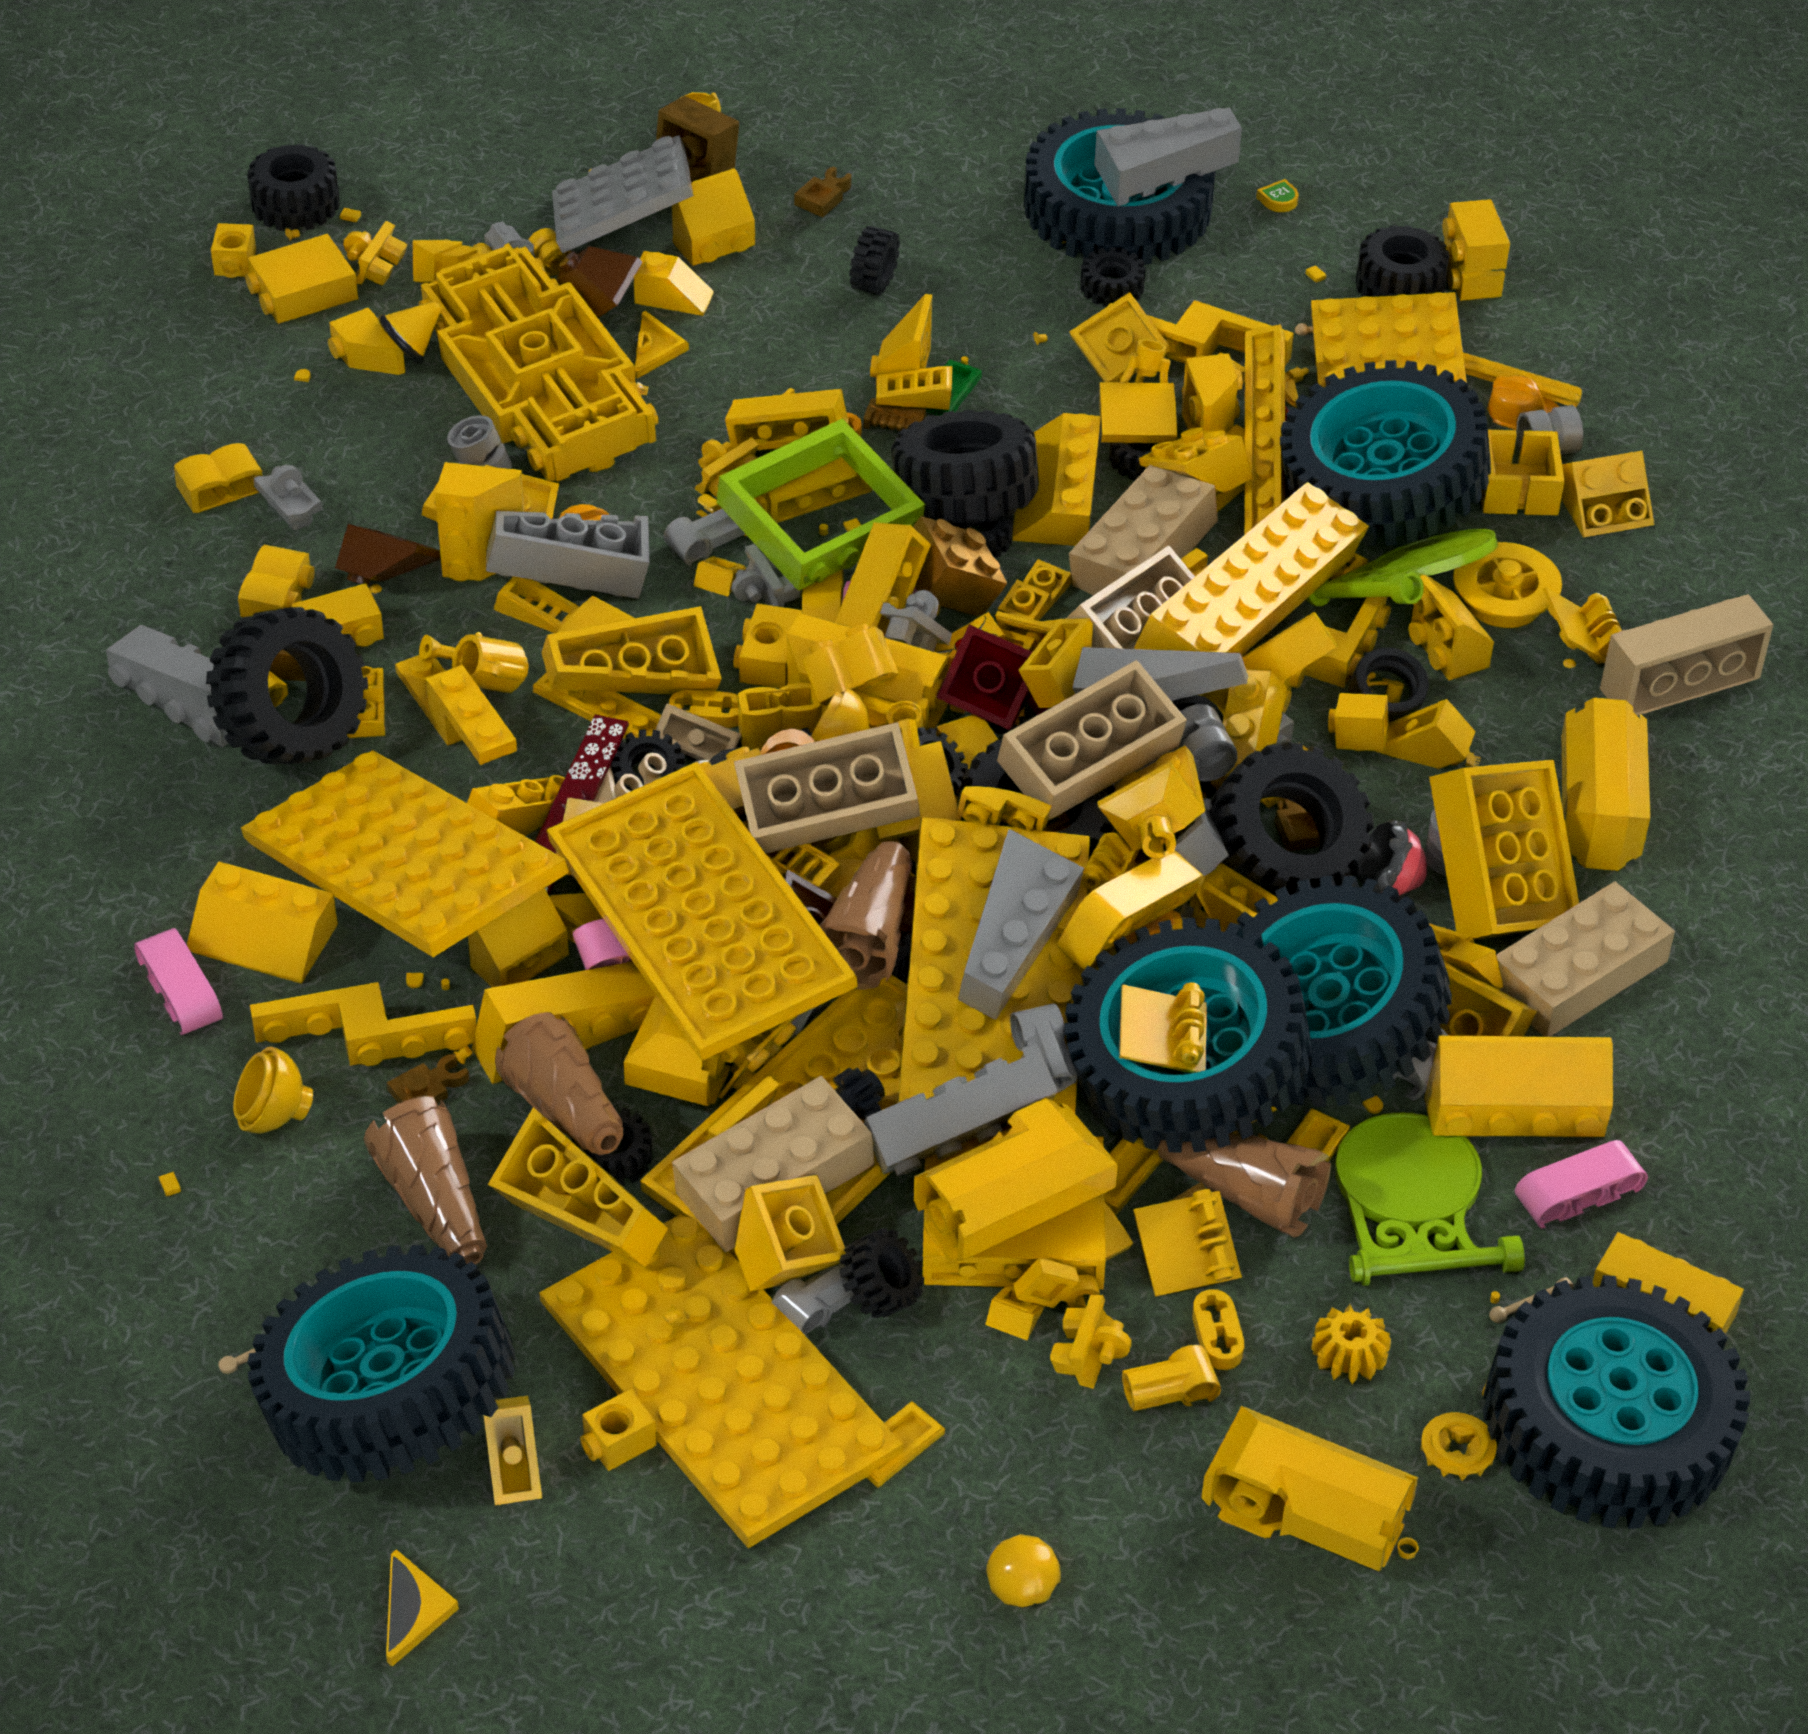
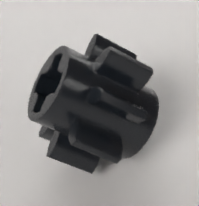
[833,1067,885,1122]

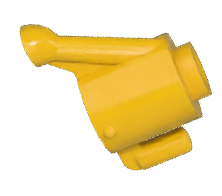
[419,632,529,693]

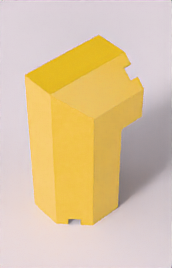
[786,613,954,731]
[1561,698,1650,871]
[624,996,731,1106]
[914,1098,1118,1261]
[1201,1406,1418,1571]

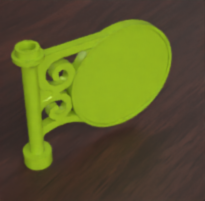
[1306,529,1498,606]
[1335,1112,1525,1286]

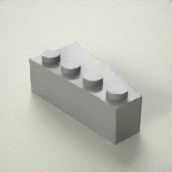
[486,511,650,599]

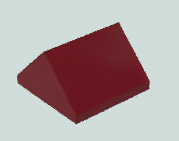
[936,624,1032,730]

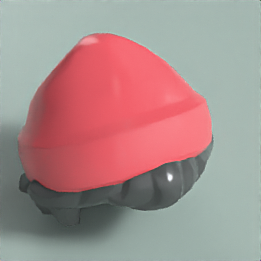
[1356,820,1427,896]

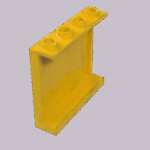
[922,1136,1106,1290]

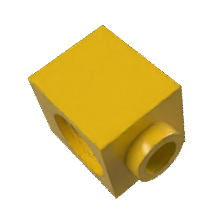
[211,223,256,278]
[580,1389,657,1471]

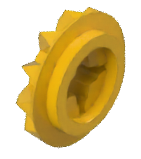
[1420,1412,1497,1481]

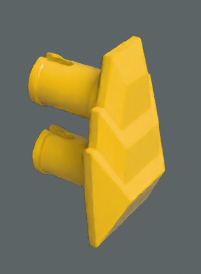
[413,239,492,284]

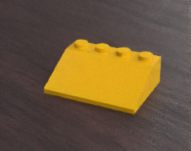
[1429,760,1579,940]

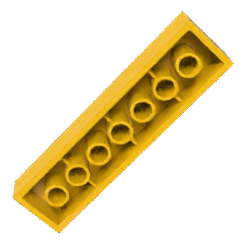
[1134,482,1369,656]

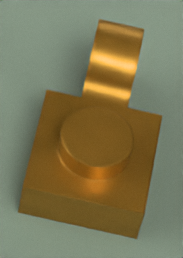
[1274,798,1320,851]

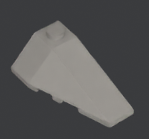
[1072,647,1248,701]

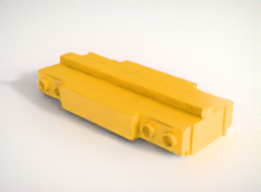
[419,243,659,482]

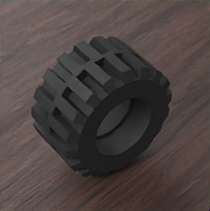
[247,144,340,231]
[1356,225,1449,297]

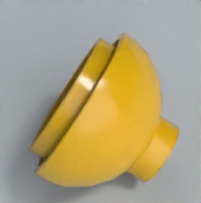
[811,687,871,742]
[233,1046,313,1134]

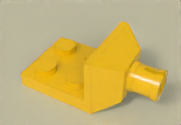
[1097,745,1205,859]

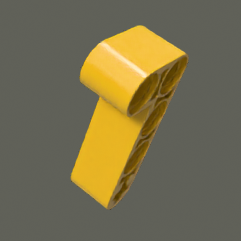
[1057,850,1205,970]

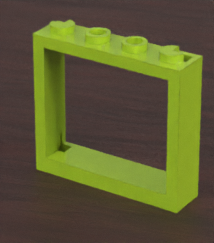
[716,418,925,591]

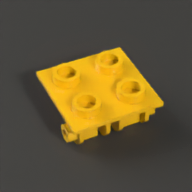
[1543,587,1622,664]
[1082,832,1141,895]
[1119,982,1207,1073]
[718,1016,797,1099]
[1133,1189,1242,1297]

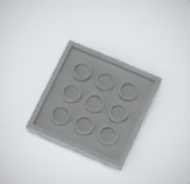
[552,135,694,253]

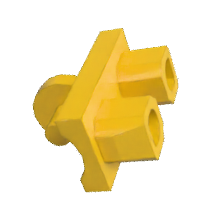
[343,221,408,285]
[695,437,759,498]
[1050,1295,1132,1389]

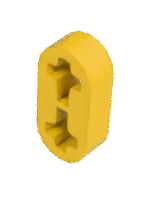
[669,689,738,728]
[1192,1289,1245,1370]

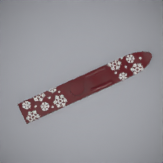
[535,714,629,895]

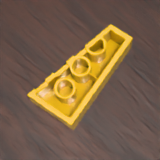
[541,606,722,695]
[472,961,656,1084]
[488,1107,668,1268]

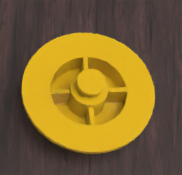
[1453,542,1562,628]

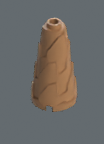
[819,841,913,990]
[495,1012,623,1156]
[364,1097,487,1265]
[1158,1132,1331,1238]

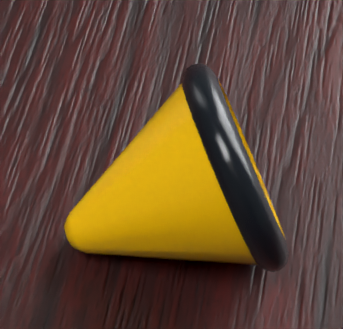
[378,302,441,363]

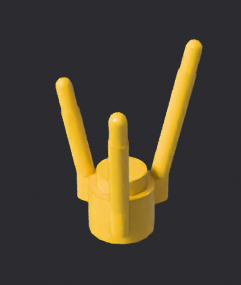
[1120,339,1171,383]

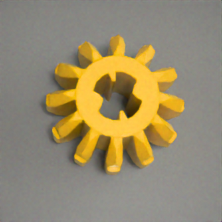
[1311,1304,1391,1385]

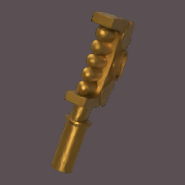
[864,398,926,431]

